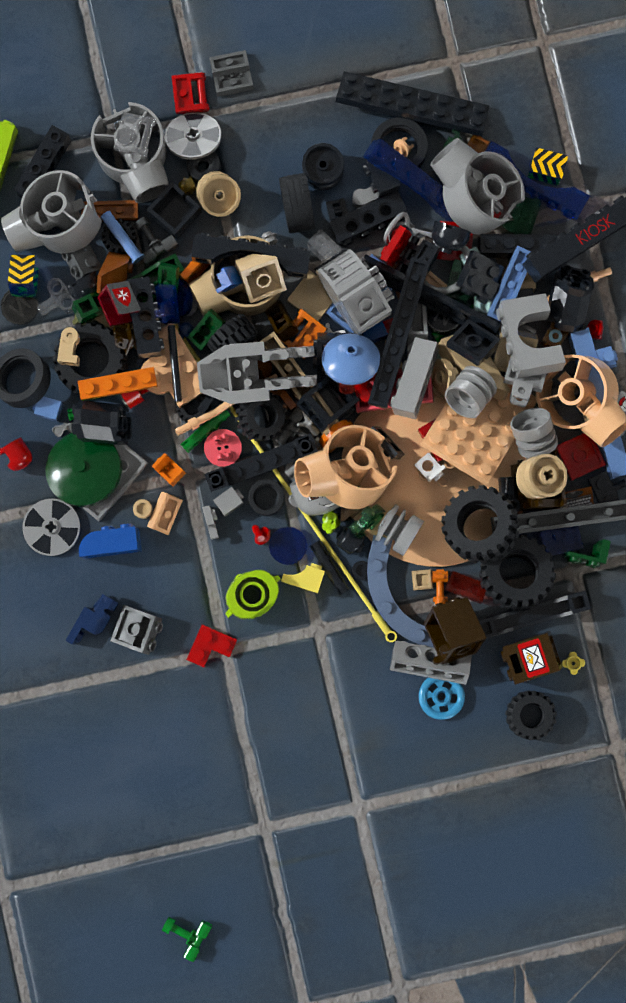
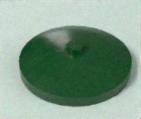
[45,433,122,507]

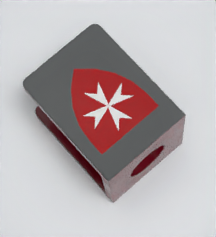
[97,281,140,326]

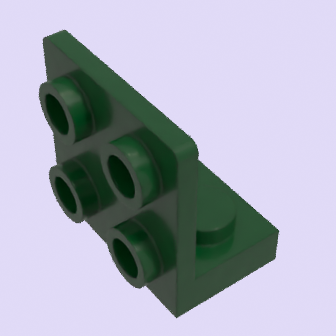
[563,539,611,568]

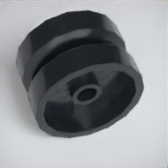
[302,143,344,191]

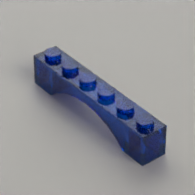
[363,139,454,222]
[485,141,590,220]

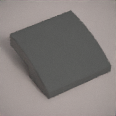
[209,50,254,97]

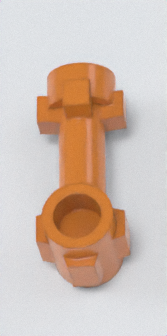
[432,569,448,604]

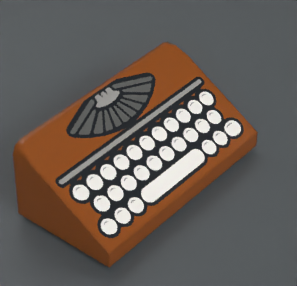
[556,487,594,509]

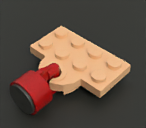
[119,323,203,409]

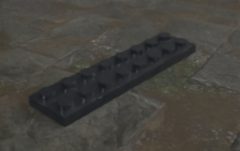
[335,71,490,137]

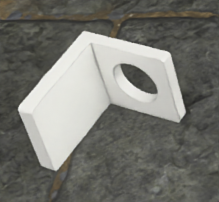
[414,453,446,482]

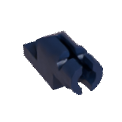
[65,594,119,645]

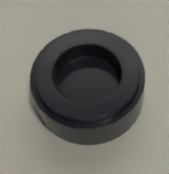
[352,561,368,580]

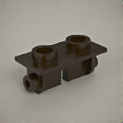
[113,323,135,355]

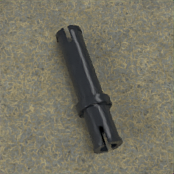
[309,540,350,596]

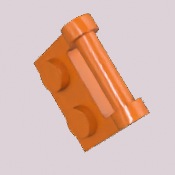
[278,308,328,359]

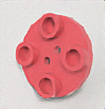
[204,429,242,467]

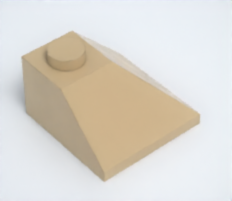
[235,254,287,303]

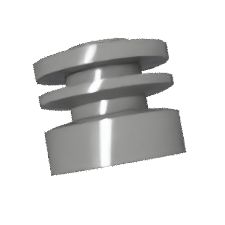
[445,366,497,418]
[510,408,558,458]
[375,504,424,556]

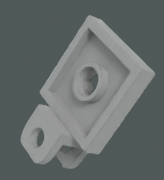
[503,357,547,407]

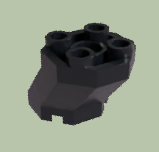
[546,264,594,333]
[71,401,132,445]

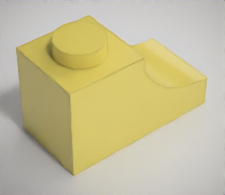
[281,563,325,594]

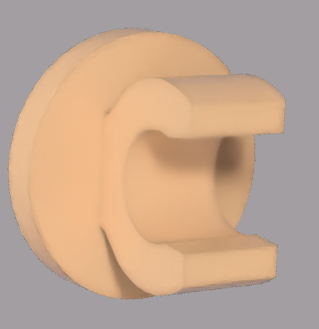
[393,137,414,158]

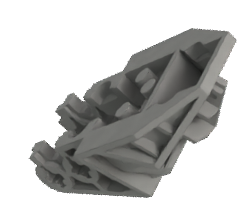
[197,341,317,404]

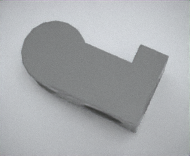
[352,187,384,209]

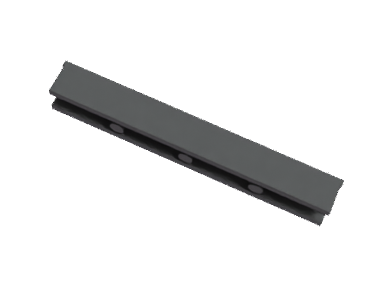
[490,499,626,534]

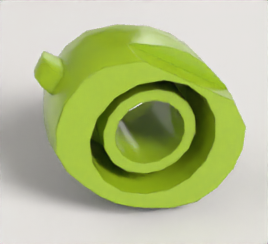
[225,570,281,619]

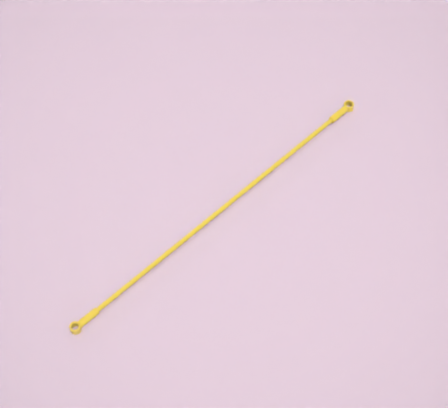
[166,321,397,642]

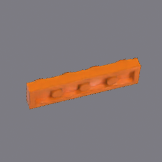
[78,367,158,401]

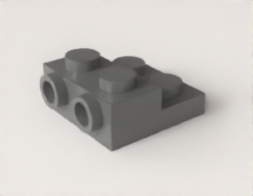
[110,605,163,655]

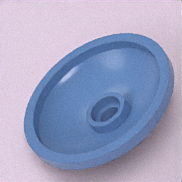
[322,333,380,385]

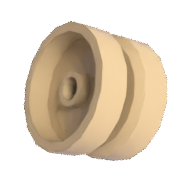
[196,171,241,217]
[516,454,567,500]

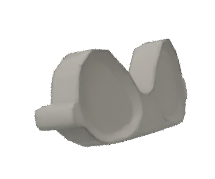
[52,422,74,437]

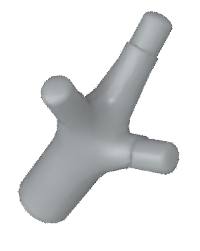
[297,411,320,436]

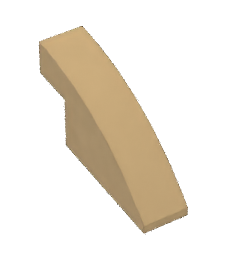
[438,335,511,401]

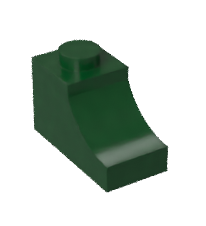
[187,309,226,350]

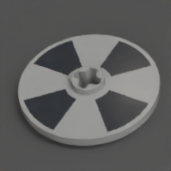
[165,112,222,160]
[23,499,81,556]

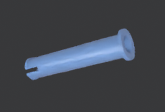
[101,211,145,264]

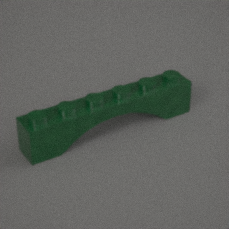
[72,254,184,325]

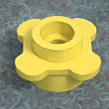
[562,652,585,675]

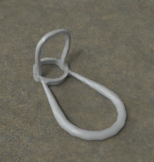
[384,212,470,295]

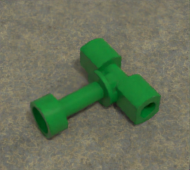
[161,917,212,962]

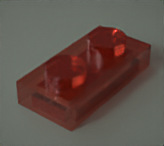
[445,571,486,604]

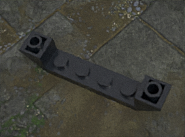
[204,433,318,492]

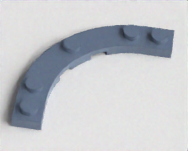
[367,535,434,648]

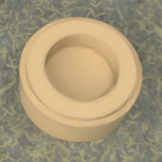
[133,499,153,519]

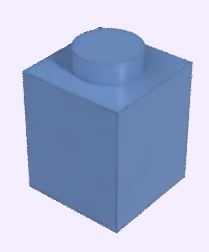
[32,396,64,422]

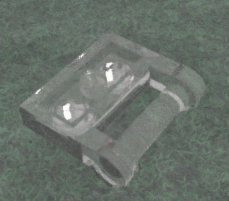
[114,112,156,157]

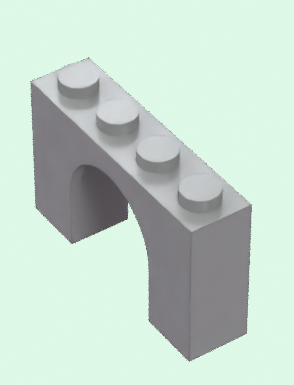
[496,293,566,379]

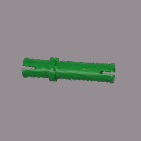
[180,410,231,453]

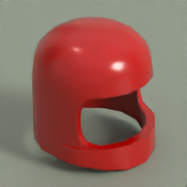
[0,437,33,471]

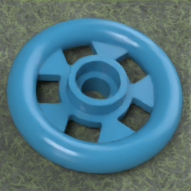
[419,678,465,720]

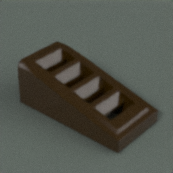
[265,300,298,342]

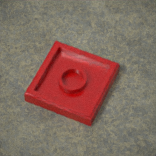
[556,433,606,481]

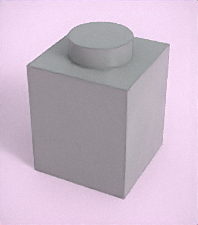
[213,487,244,517]

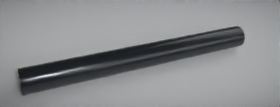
[167,325,182,403]

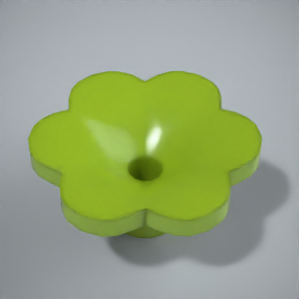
[322,511,340,534]

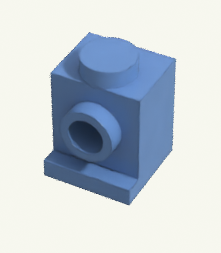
[596,346,618,368]

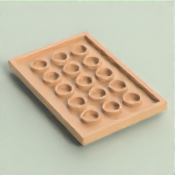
[420,376,537,486]

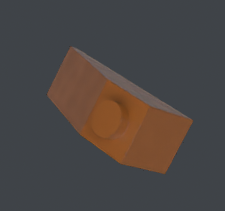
[97,252,134,293]

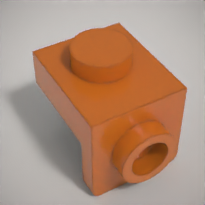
[152,453,186,487]

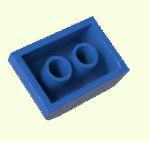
[79,523,142,559]

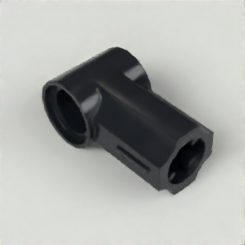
[498,477,521,513]

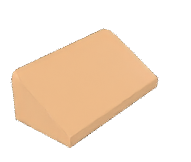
[147,492,183,535]

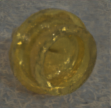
[178,176,196,195]

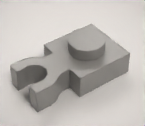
[202,505,219,540]

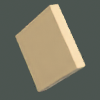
[287,271,333,321]

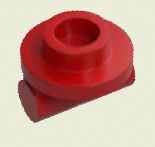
[587,320,603,340]
[252,525,270,545]

